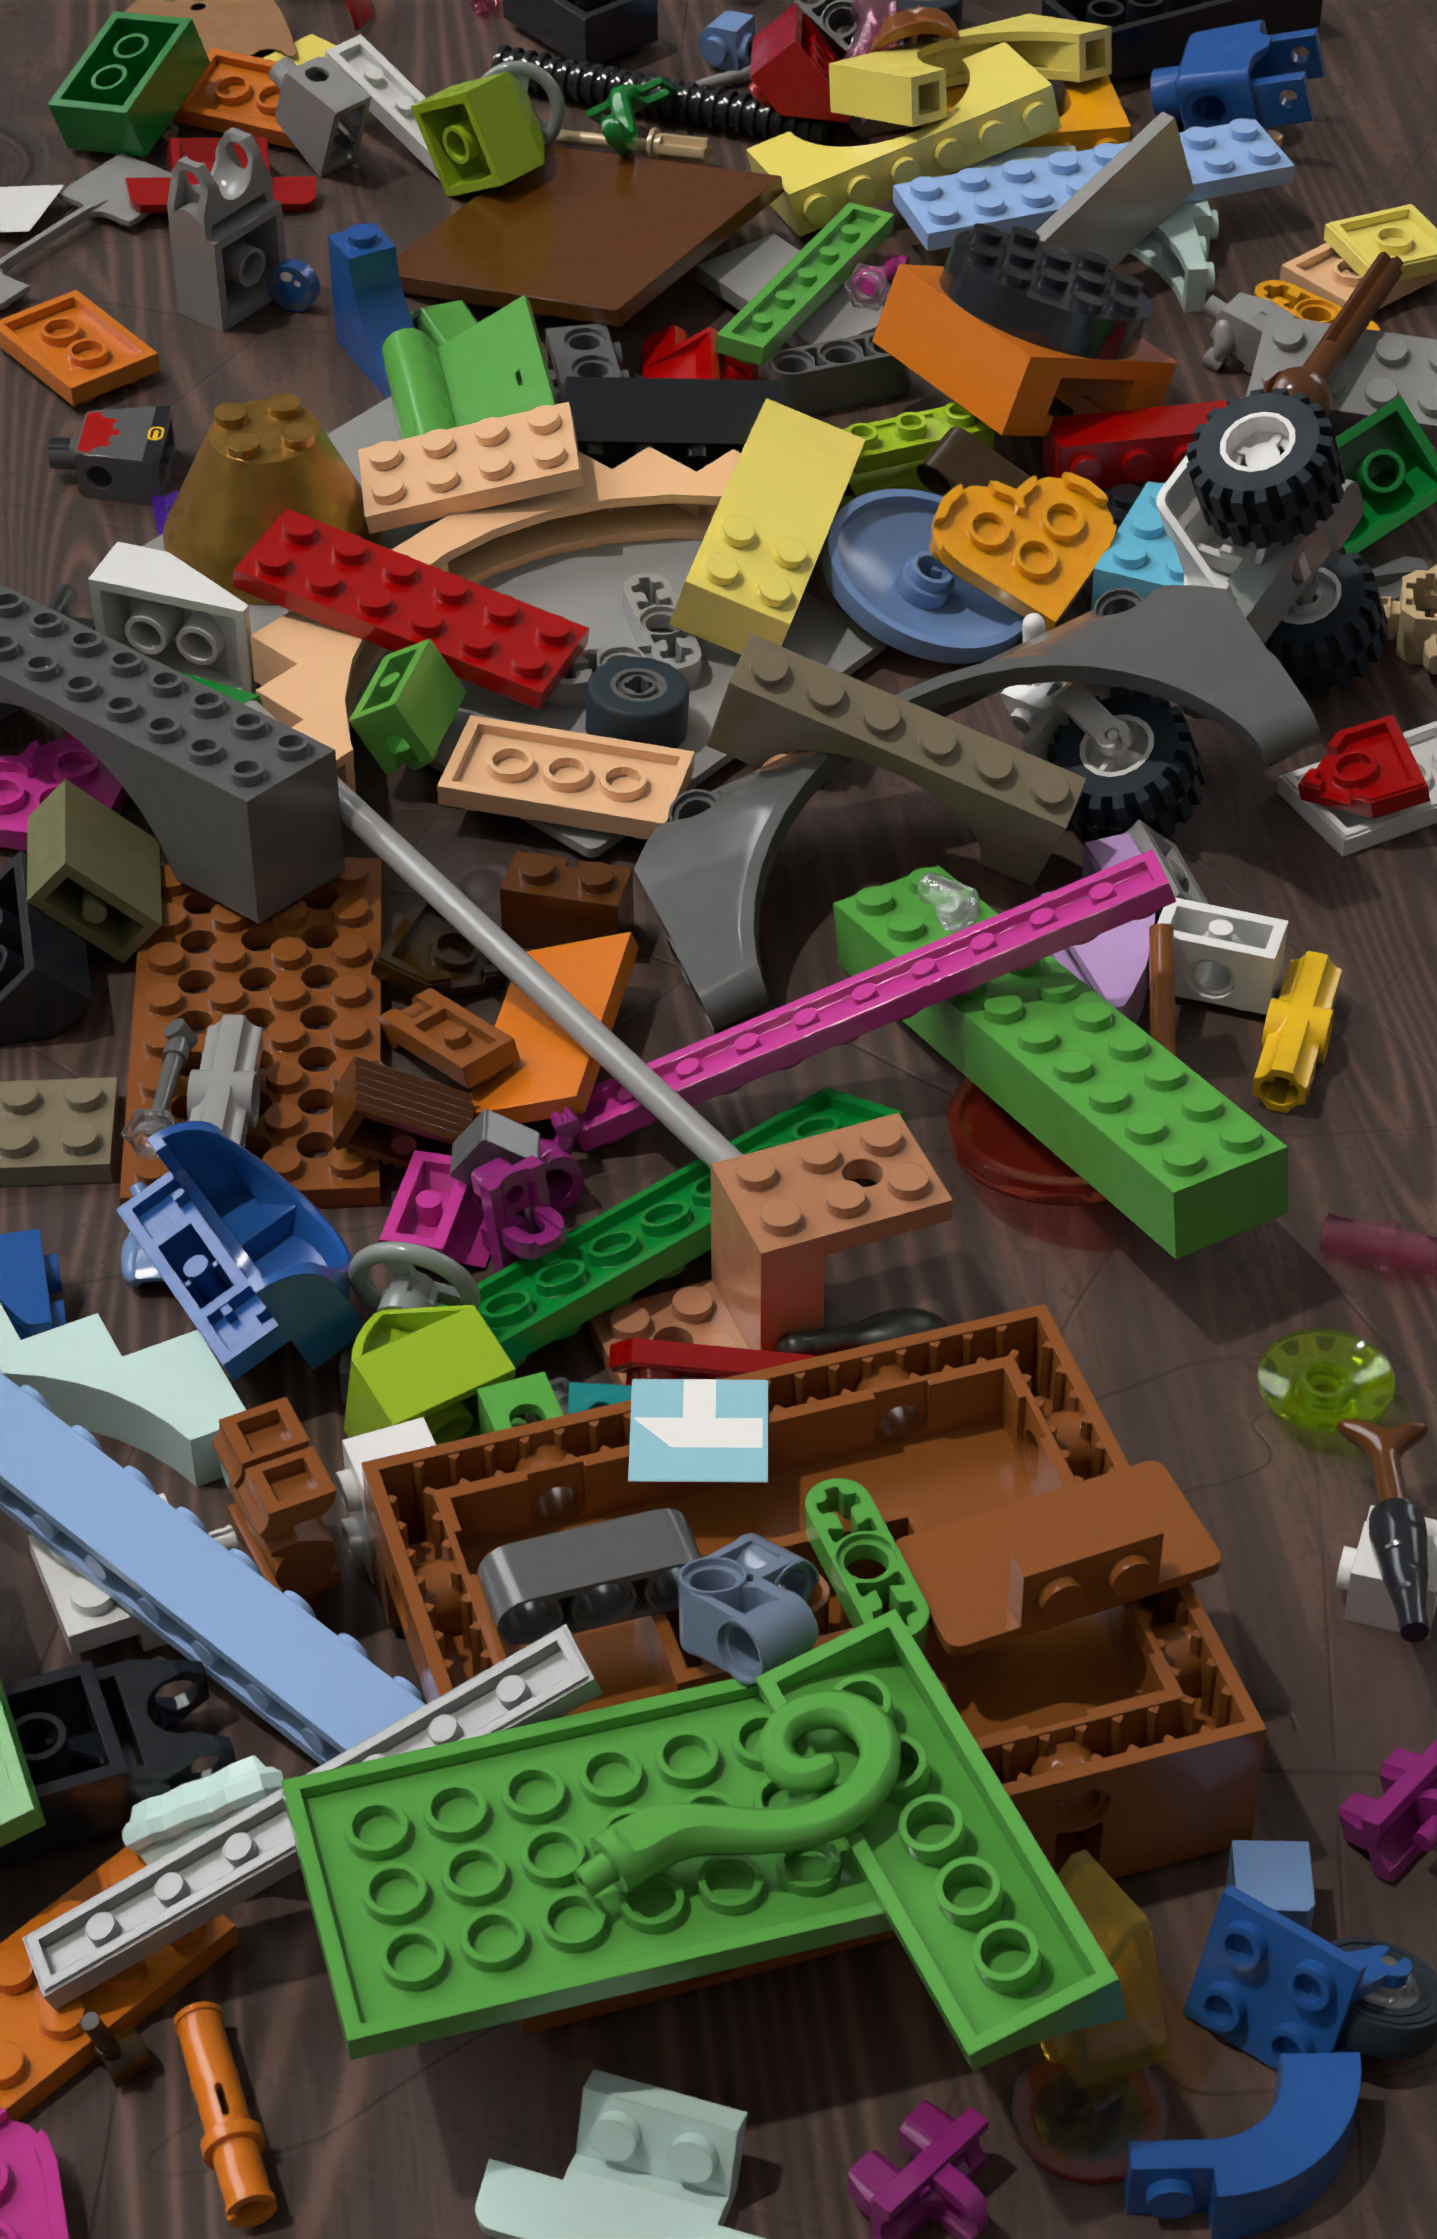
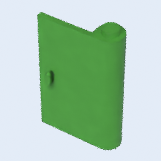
[382,295,558,440]

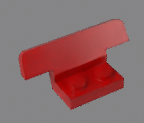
[125,138,316,213]
[642,325,759,380]

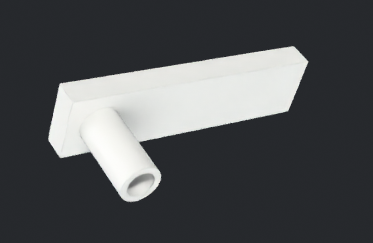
[324,34,440,180]

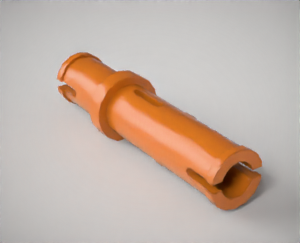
[173,2001,277,2228]

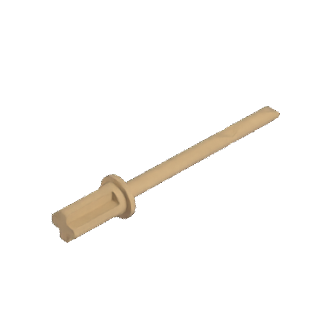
[552,127,712,166]

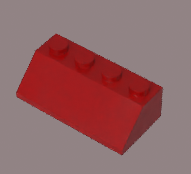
[749,2,854,123]

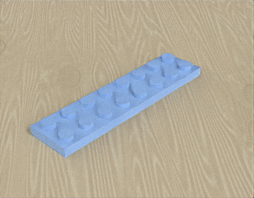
[893,118,1295,251]

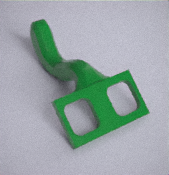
[586,76,679,157]

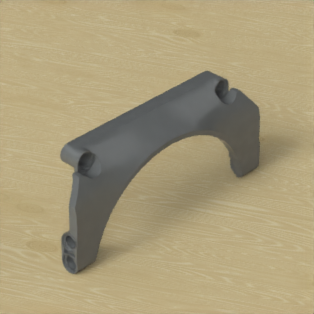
[634,585,1321,1033]

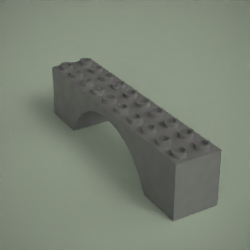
[0,583,345,924]

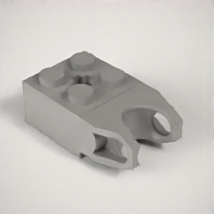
[167,127,287,332]

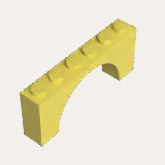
[829,13,1112,127]
[746,42,1061,237]

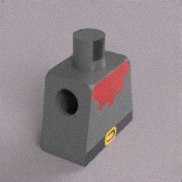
[48,405,176,506]

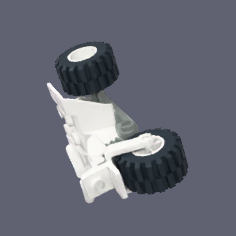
[1000,388,1389,841]

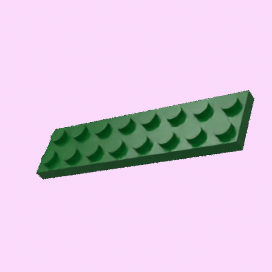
[436,1087,908,1368]

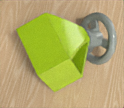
[410,61,565,197]
[344,1241,516,1445]

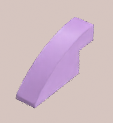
[1041,832,1155,1024]

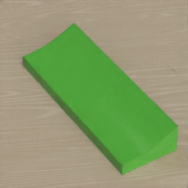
[755,1609,1127,2071]

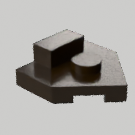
[371,896,508,997]

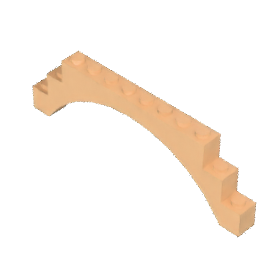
[250,447,741,793]

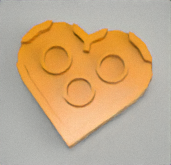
[929,472,1117,631]

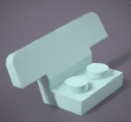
[475,2069,766,2239]

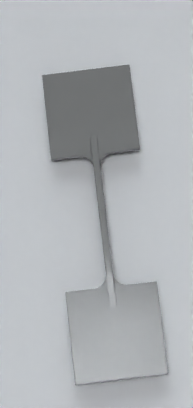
[0,153,172,310]

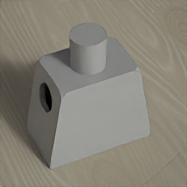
[269,57,372,177]

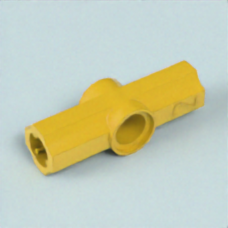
[1252,951,1342,1113]

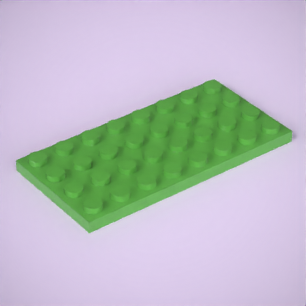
[281,1678,893,2060]

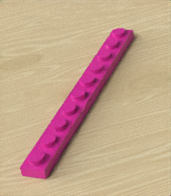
[576,849,1177,1152]

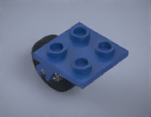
[1183,1884,1437,2071]

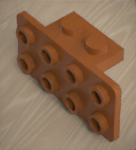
[895,1460,1221,1656]

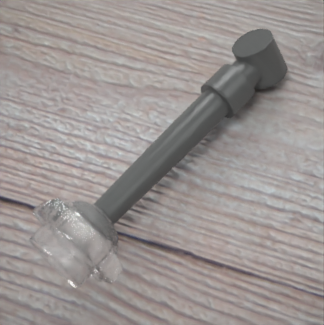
[121,1018,198,1159]

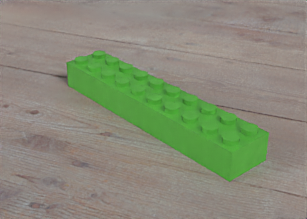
[833,865,1289,1259]

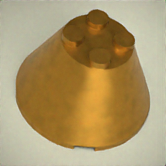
[163,393,381,605]

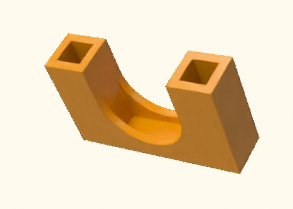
[920,75,1131,175]

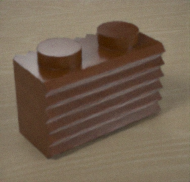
[333,1057,474,1170]

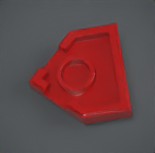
[1298,714,1430,819]

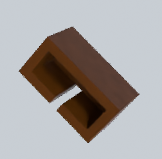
[500,851,634,949]

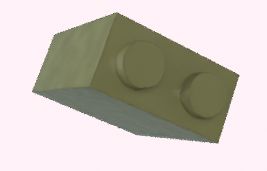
[27,779,162,964]

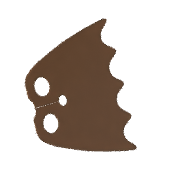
[124,0,297,57]

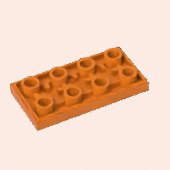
[470,932,639,1124]

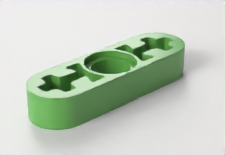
[805,1478,929,1652]

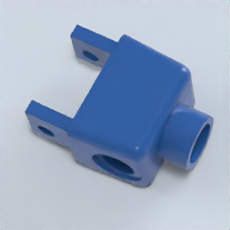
[1150,19,1326,133]

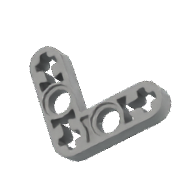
[547,572,702,707]

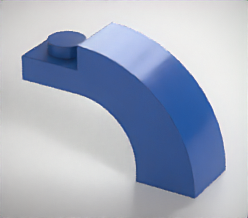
[1123,2052,1361,2239]

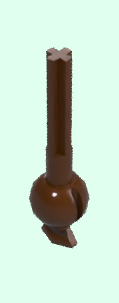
[1263,251,1404,418]

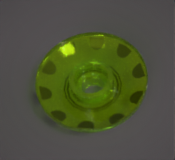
[1257,1328,1395,1434]

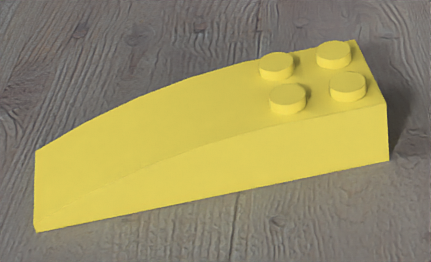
[669,398,866,654]

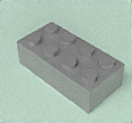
[1246,314,1437,449]

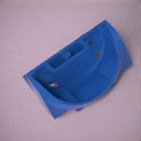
[116,1121,364,1381]

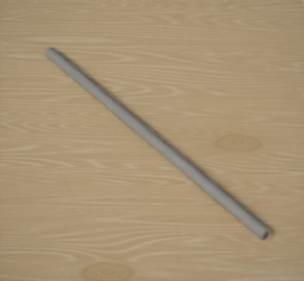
[244,701,743,1169]

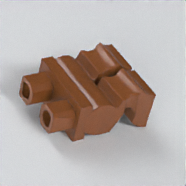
[212,1397,341,1610]

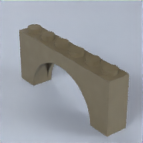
[706,634,1086,887]

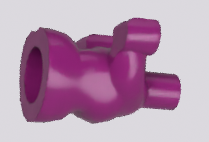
[530,1107,583,1213]

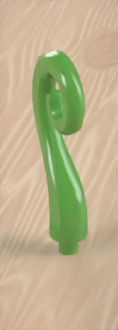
[573,1690,901,1898]

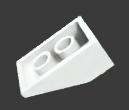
[88,541,257,694]

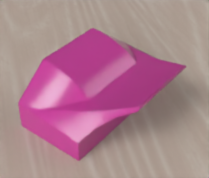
[379,1150,491,1268]

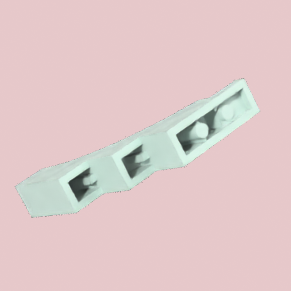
[0,1303,246,1489]

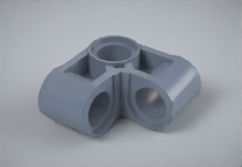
[678,1533,820,1685]

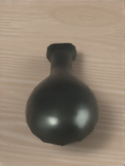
[776,1308,947,1356]

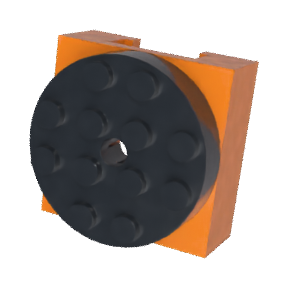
[872,223,1178,436]

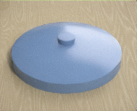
[821,489,1025,664]

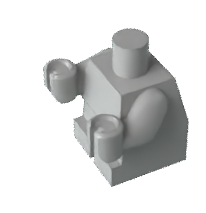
[1202,292,1295,375]

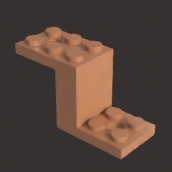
[587,1113,953,1385]

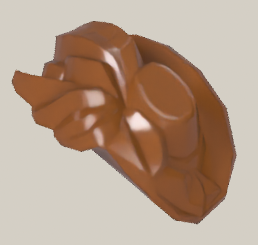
[867,6,960,54]

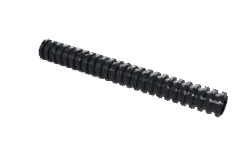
[491,45,837,146]

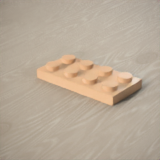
[358,402,584,534]
[437,715,695,840]

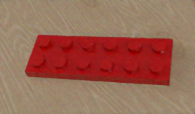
[232,508,590,710]

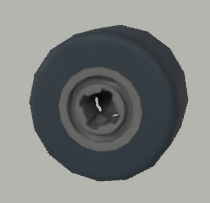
[585,657,690,749]

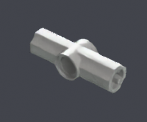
[187,1014,264,1148]

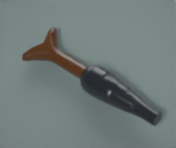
[1336,1418,1430,1643]

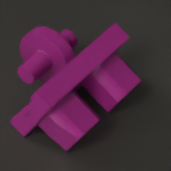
[1338,1739,1437,1883]

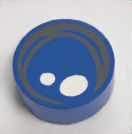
[268,259,320,312]

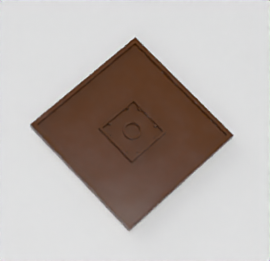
[397,145,784,327]

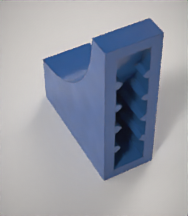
[328,223,415,399]

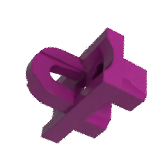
[471,1155,567,1273]
[847,2100,989,2239]

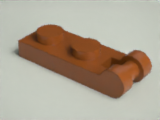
[376,988,520,1089]

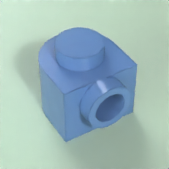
[698,11,755,71]

